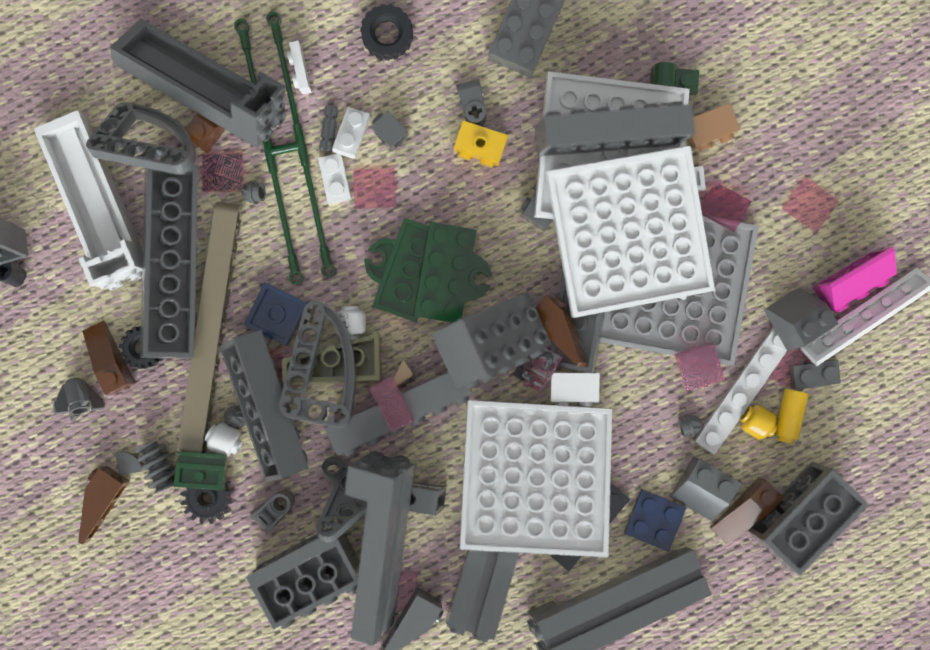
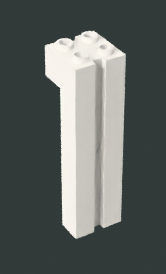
[34,110,143,290]

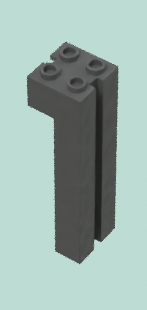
[110,18,286,148]
[345,451,415,646]
[526,547,712,650]
[446,550,519,643]

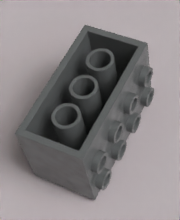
[432,292,552,389]

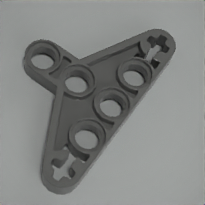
[316,455,410,543]

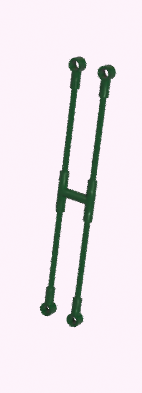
[234,11,336,285]

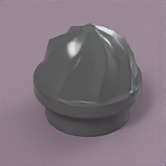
[241,180,266,204]
[224,405,246,429]
[678,414,703,438]

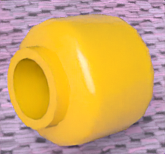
[739,404,778,440]

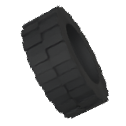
[360,4,413,61]

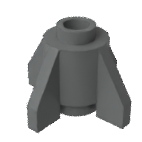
[53,378,105,421]

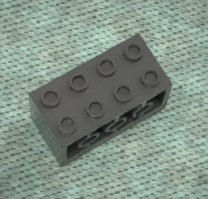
[747,462,869,576]
[246,523,360,630]

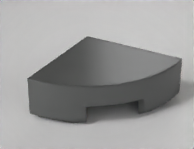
[115,451,144,475]

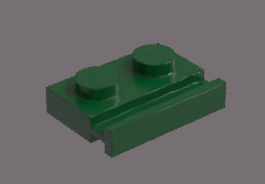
[174,451,228,490]

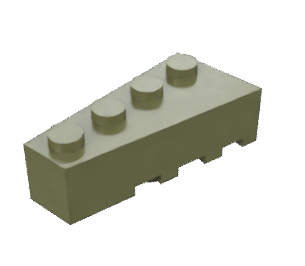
[282,332,382,386]

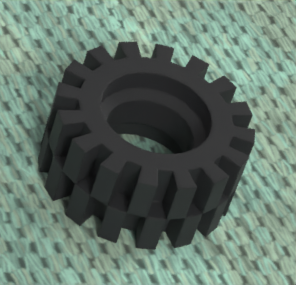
[119,326,164,369]

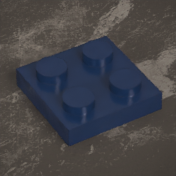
[244,282,308,346]
[624,489,686,552]

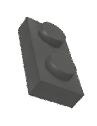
[789,359,841,390]

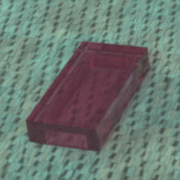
[370,377,414,432]

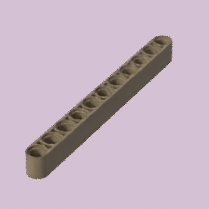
[177,202,243,453]

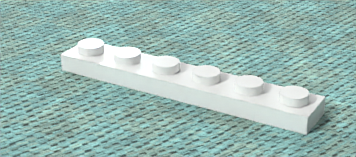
[801,268,930,366]
[693,327,787,455]

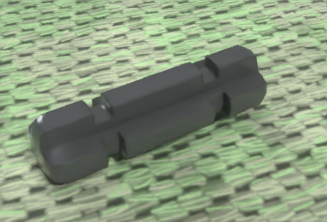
[319,105,338,153]

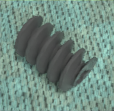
[134,441,175,495]

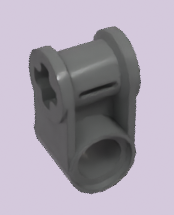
[456,79,486,126]
[249,490,295,535]

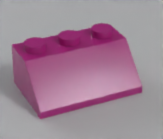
[812,247,897,313]

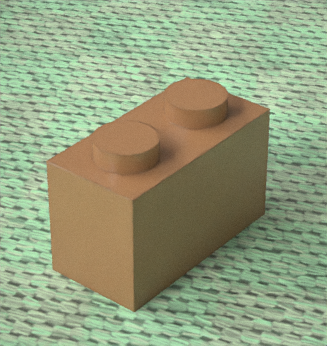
[687,103,741,152]

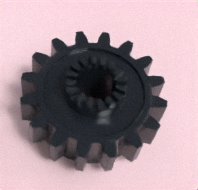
[180,481,235,524]

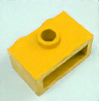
[454,120,508,168]

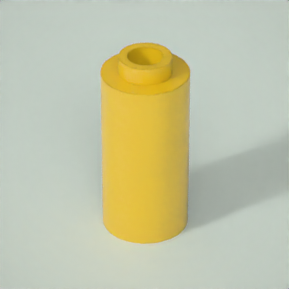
[774,389,809,444]

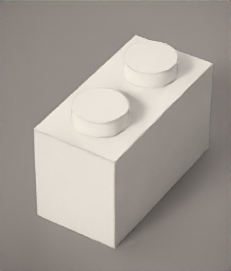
[549,372,599,407]

